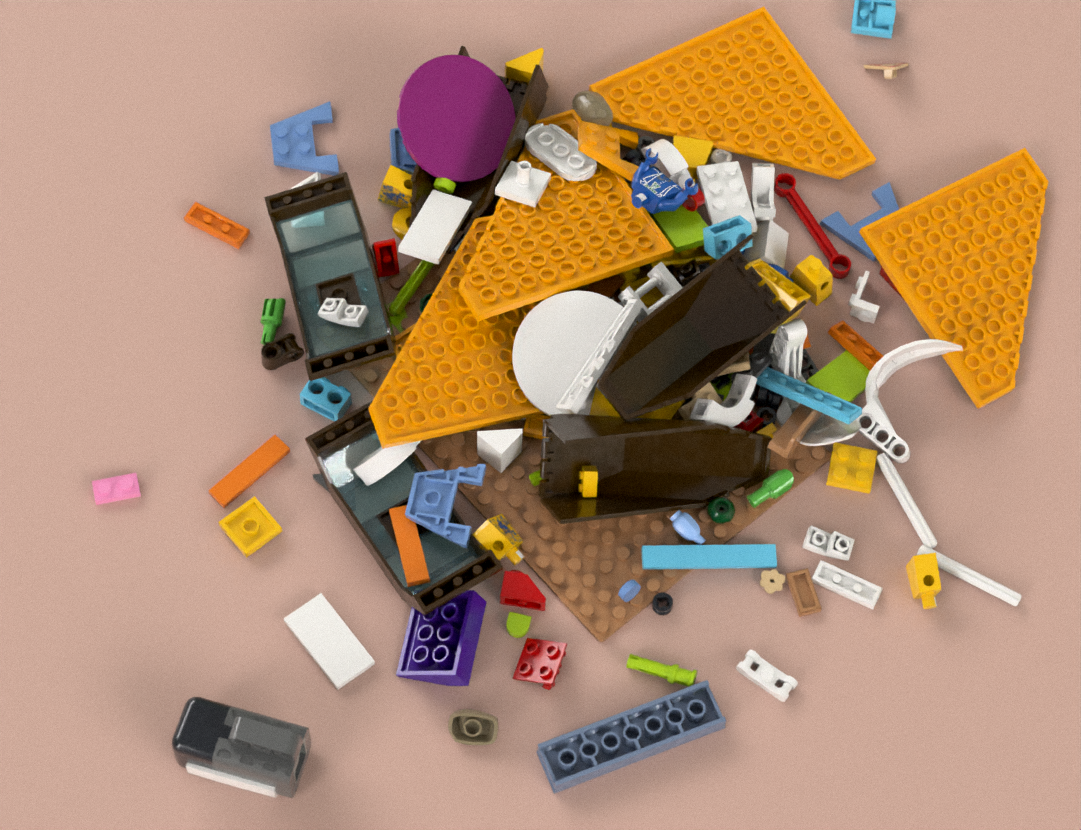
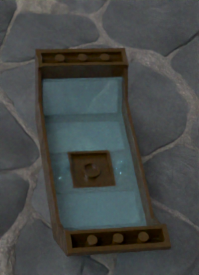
[264,172,396,381]
[305,400,503,615]

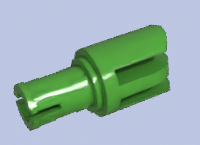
[260,298,286,345]
[747,469,794,508]

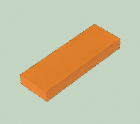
[184,202,250,249]
[828,320,883,371]

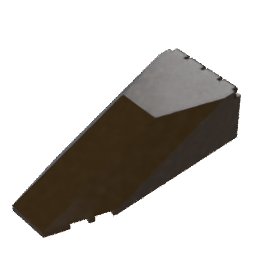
[409,46,549,254]
[596,234,807,421]
[539,413,772,524]

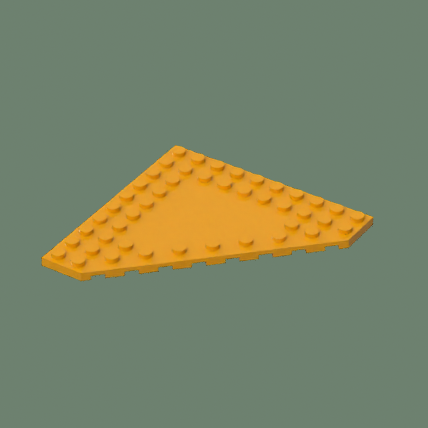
[589,7,876,180]
[458,109,674,321]
[859,148,1048,409]
[368,216,547,449]

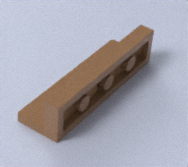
[767,392,831,459]

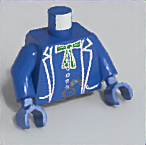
[631,148,698,214]

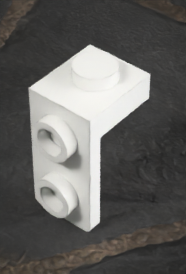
[848,271,880,323]

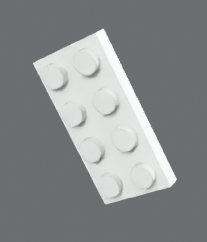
[696,161,757,232]

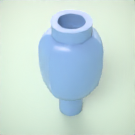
[670,510,706,545]

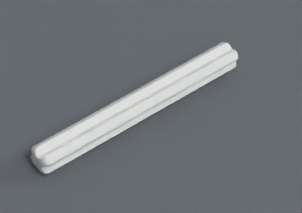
[876,453,937,549]
[917,545,1022,606]

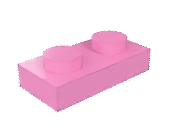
[92,473,141,505]

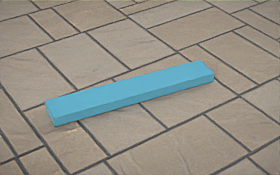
[756,367,862,424]
[641,544,777,570]

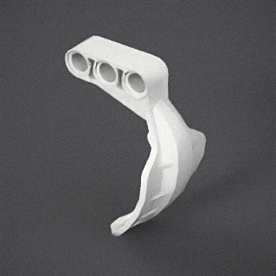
[768,318,861,446]
[856,339,963,463]

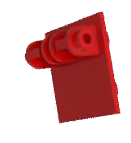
[512,638,567,690]

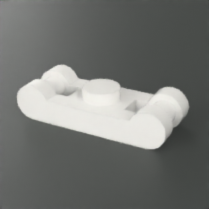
[736,649,798,702]

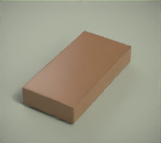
[786,568,822,617]

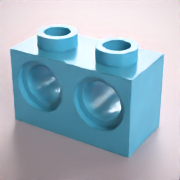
[703,215,753,260]
[299,377,352,422]

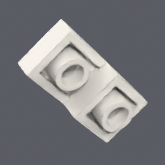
[317,298,369,327]
[802,526,855,561]

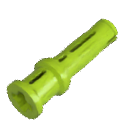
[626,654,698,687]

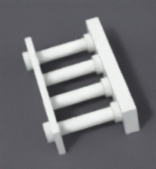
[618,262,682,322]

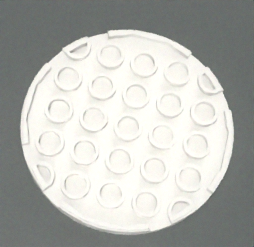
[512,291,636,416]

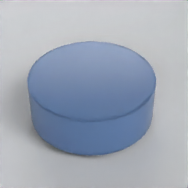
[618,580,641,602]

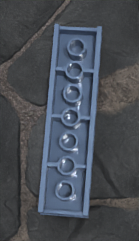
[536,680,726,794]

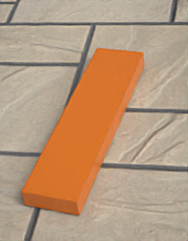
[209,435,290,508]
[389,505,430,587]

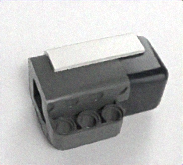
[172,697,311,798]

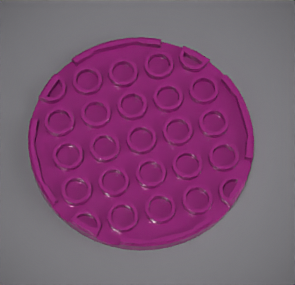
[397,55,515,183]

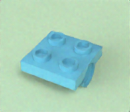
[851,0,896,39]

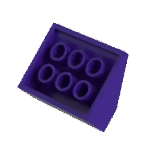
[396,590,487,686]

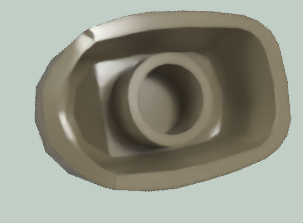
[572,91,613,126]
[448,709,498,745]

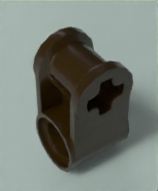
[261,333,305,370]

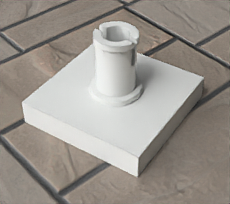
[495,161,551,208]

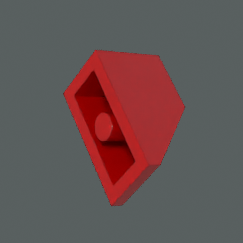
[371,238,400,278]
[500,570,546,611]

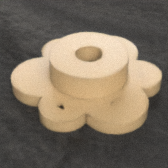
[760,569,785,594]

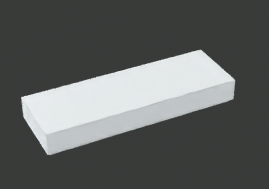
[812,560,883,610]

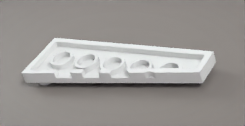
[555,299,644,414]

